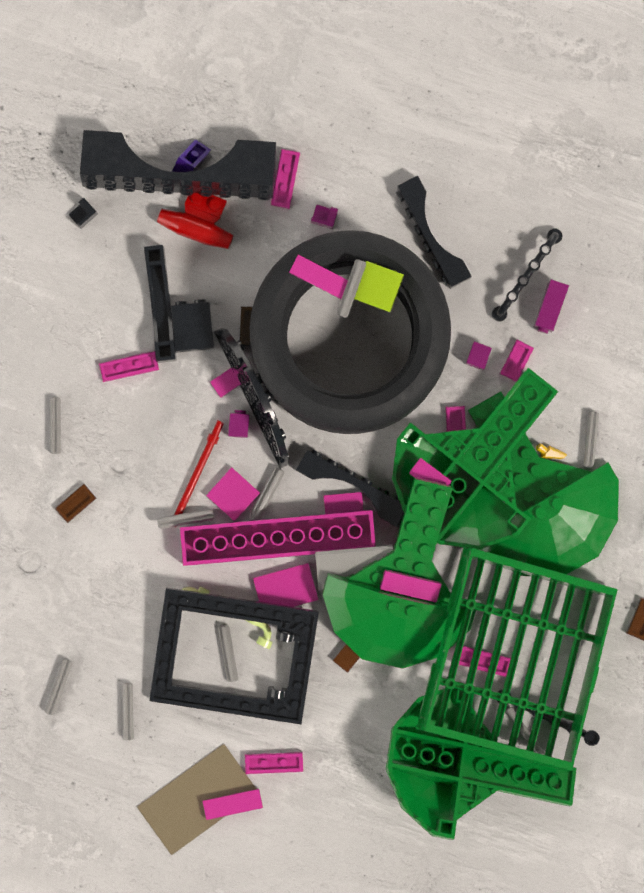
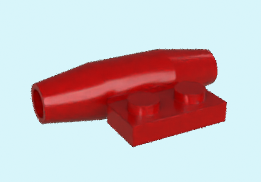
[157,193,234,249]

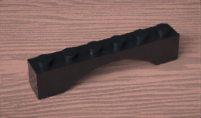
[396,175,472,289]
[144,245,177,363]
[296,449,404,527]

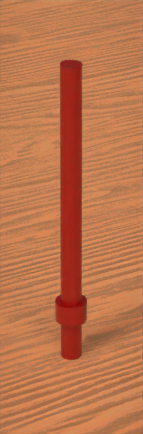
[174,420,224,527]

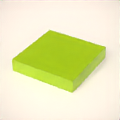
[354,261,404,312]

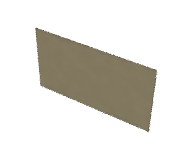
[137,744,256,855]

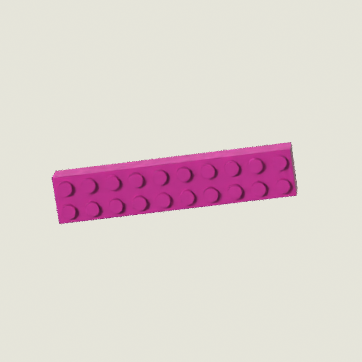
[180,510,376,566]

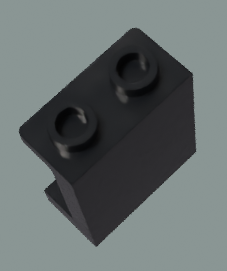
[171,299,214,353]

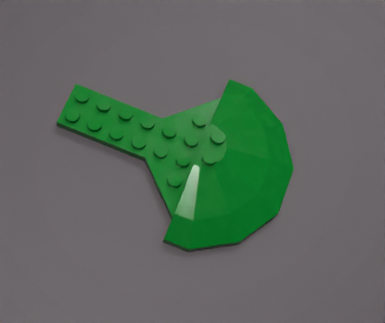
[392,368,559,549]
[468,391,619,577]
[322,477,476,669]
[385,688,577,840]

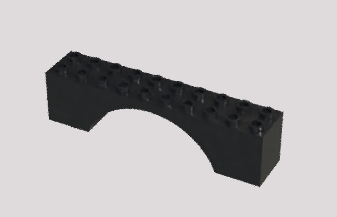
[80,130,276,200]

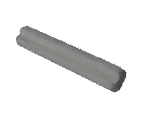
[337,260,366,318]
[50,397,61,454]
[583,411,599,468]
[250,467,284,520]
[157,509,214,529]
[218,625,238,682]
[45,659,72,715]
[122,683,134,740]

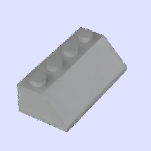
[315,545,393,591]

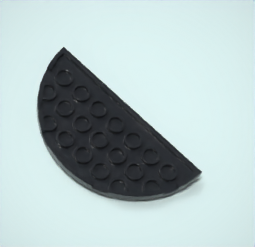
[214,328,290,469]

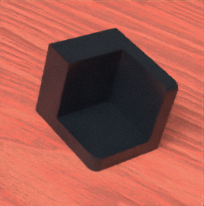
[69,198,98,229]

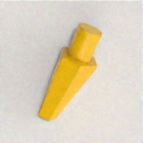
[536,443,567,459]

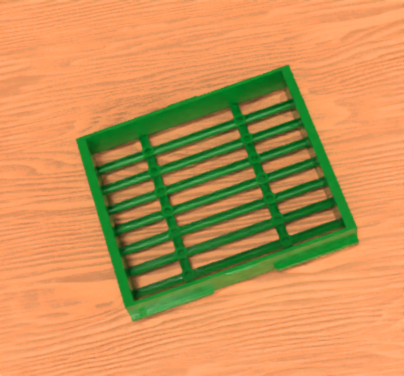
[416,547,618,771]

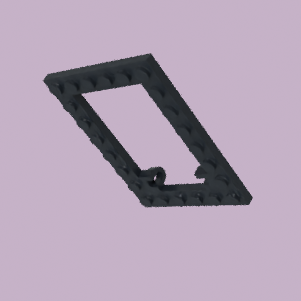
[149,587,319,725]

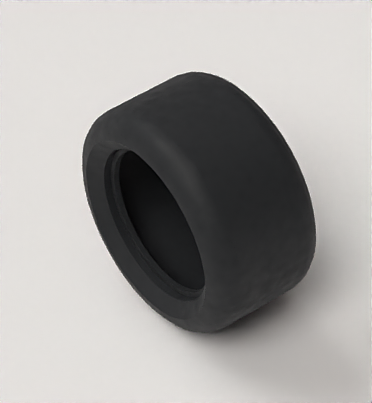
[250,230,451,434]

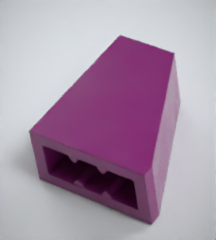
[533,279,569,334]

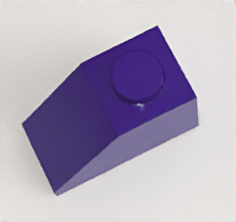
[171,139,211,172]

